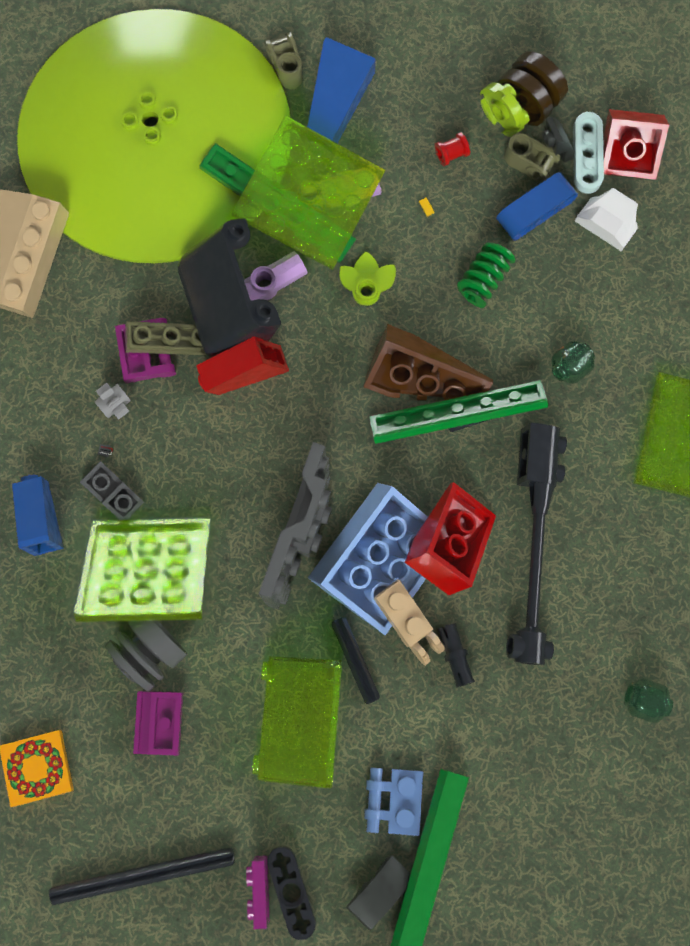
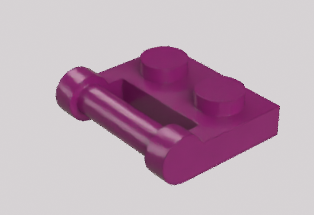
[115,318,176,383]

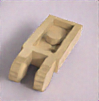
[374,580,445,665]

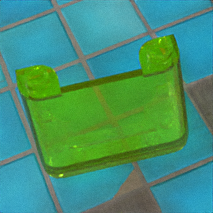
[252,656,342,789]

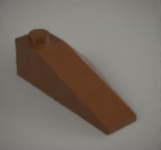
[363,324,493,401]

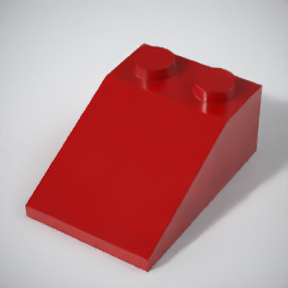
[404,482,496,596]

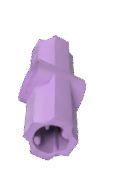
[244,251,307,300]

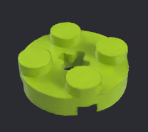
[480,82,530,137]

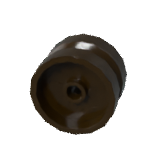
[497,51,568,126]

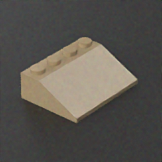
[0,189,69,318]

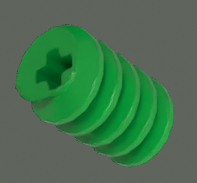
[457,243,515,308]

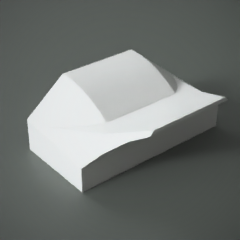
[575,188,638,251]

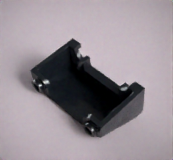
[177,218,281,358]

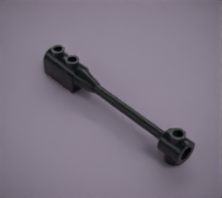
[506,422,567,665]

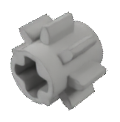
[94,383,131,420]

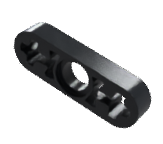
[267,846,316,940]

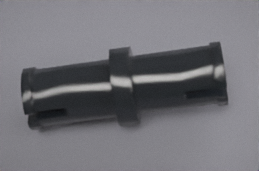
[438,623,475,688]

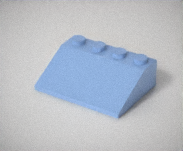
[308,483,428,635]

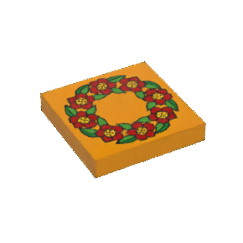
[0,730,74,807]

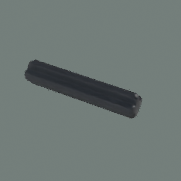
[331,617,380,704]

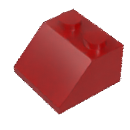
[603,109,669,180]

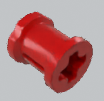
[435,132,471,166]

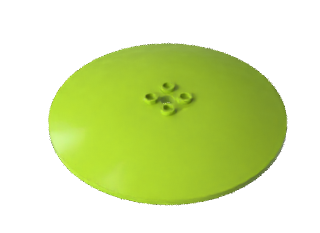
[17,9,292,263]

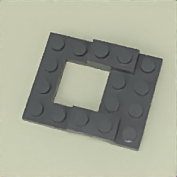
[258,442,332,610]

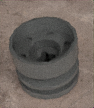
[105,608,188,691]

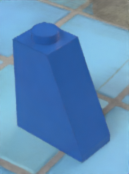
[12,475,64,556]

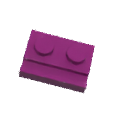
[133,691,183,756]
[246,855,270,929]

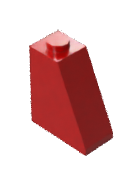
[196,336,289,395]

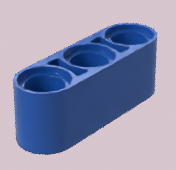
[496,172,578,241]

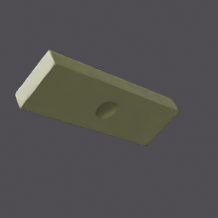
[125,321,206,355]

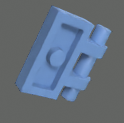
[364,768,423,836]

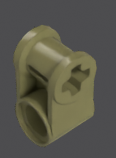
[264,32,303,89]
[504,133,560,183]

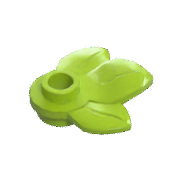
[339,252,396,306]

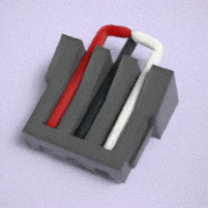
[98,444,113,457]

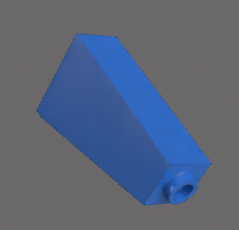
[307,37,376,153]

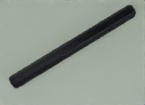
[49,847,235,905]

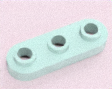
[573,112,604,194]

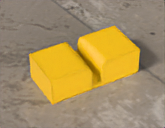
[419,198,434,217]

